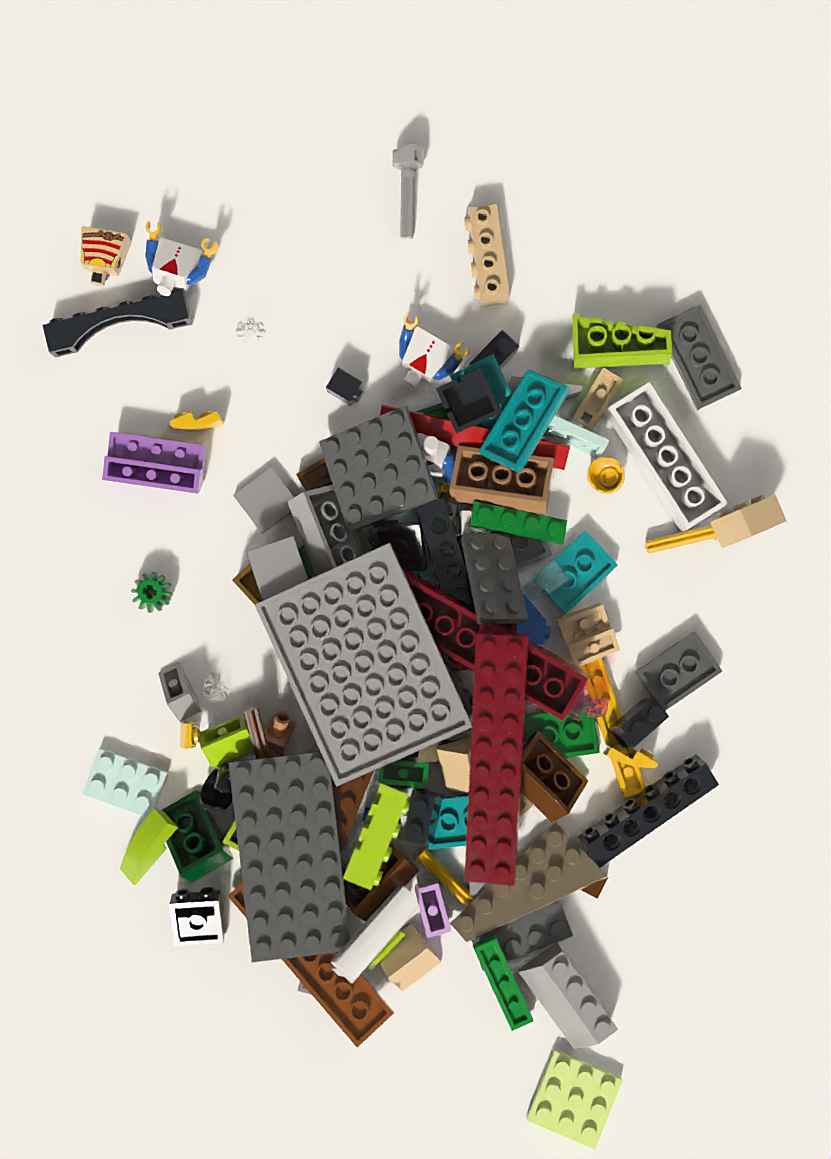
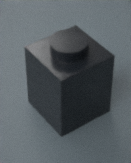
[326,367,365,407]

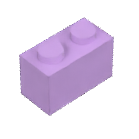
[414,878,451,938]

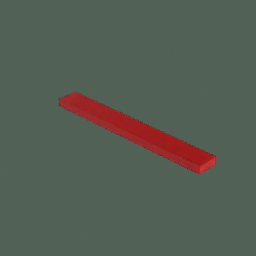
[380,404,570,470]

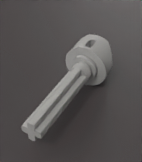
[392,143,424,239]

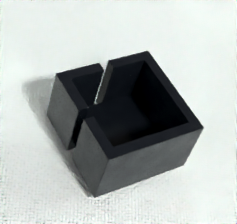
[435,367,502,434]

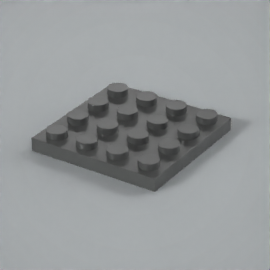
[319,406,438,532]

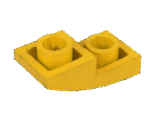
[169,411,224,431]
[180,721,200,749]
[603,745,659,768]

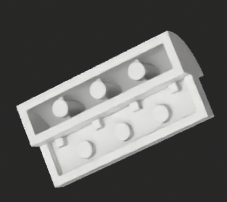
[331,886,419,984]

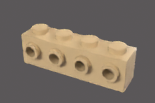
[464,204,510,307]

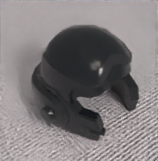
[199,764,234,814]

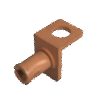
[265,711,295,757]

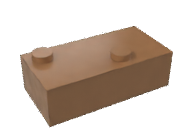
[449,446,554,514]

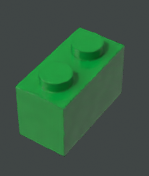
[378,760,429,788]

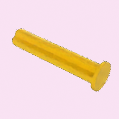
[645,523,718,554]
[413,845,475,907]

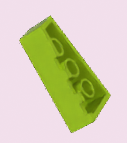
[572,313,672,369]
[343,784,410,890]

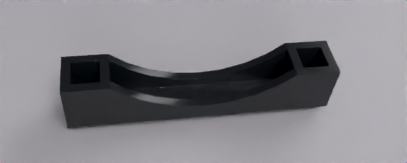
[42,290,193,358]

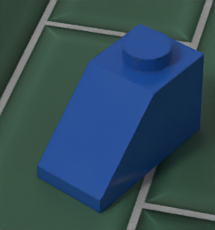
[516,594,550,645]

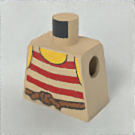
[81,226,132,286]

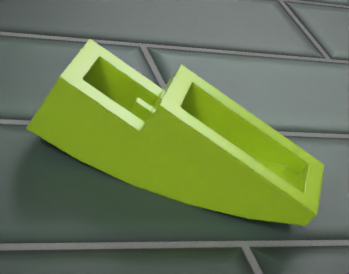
[120,808,178,886]

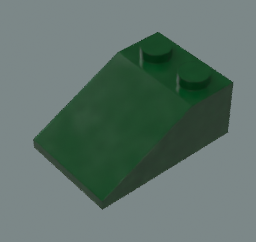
[161,790,234,883]

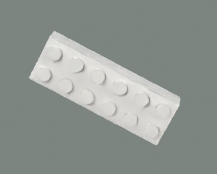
[604,382,728,532]

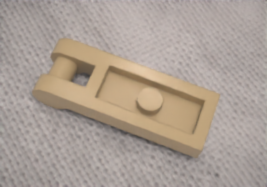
[571,368,623,431]

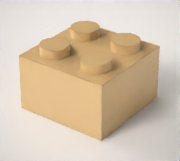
[711,494,787,548]

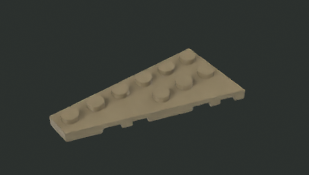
[450,822,607,943]

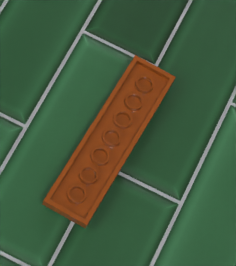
[228,883,395,1048]

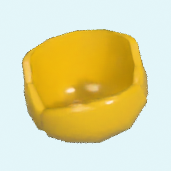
[587,457,625,494]

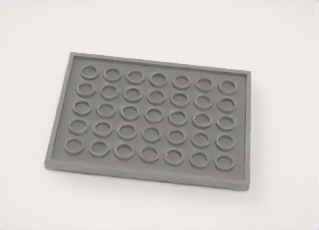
[254,543,472,786]

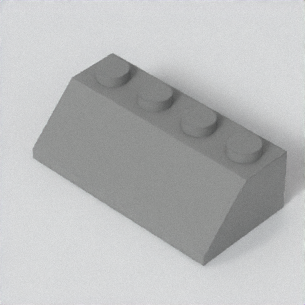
[287,485,367,576]
[518,942,619,1049]

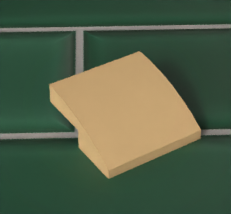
[556,602,620,667]

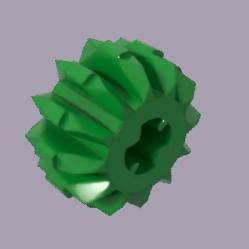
[131,572,173,613]

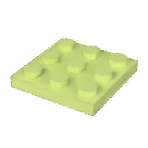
[526,1049,623,1150]

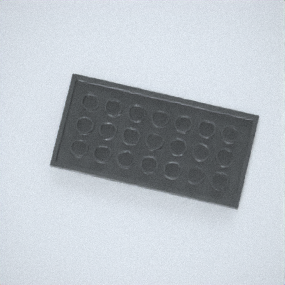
[229,751,350,963]

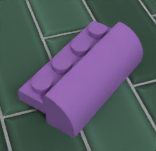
[102,431,207,494]

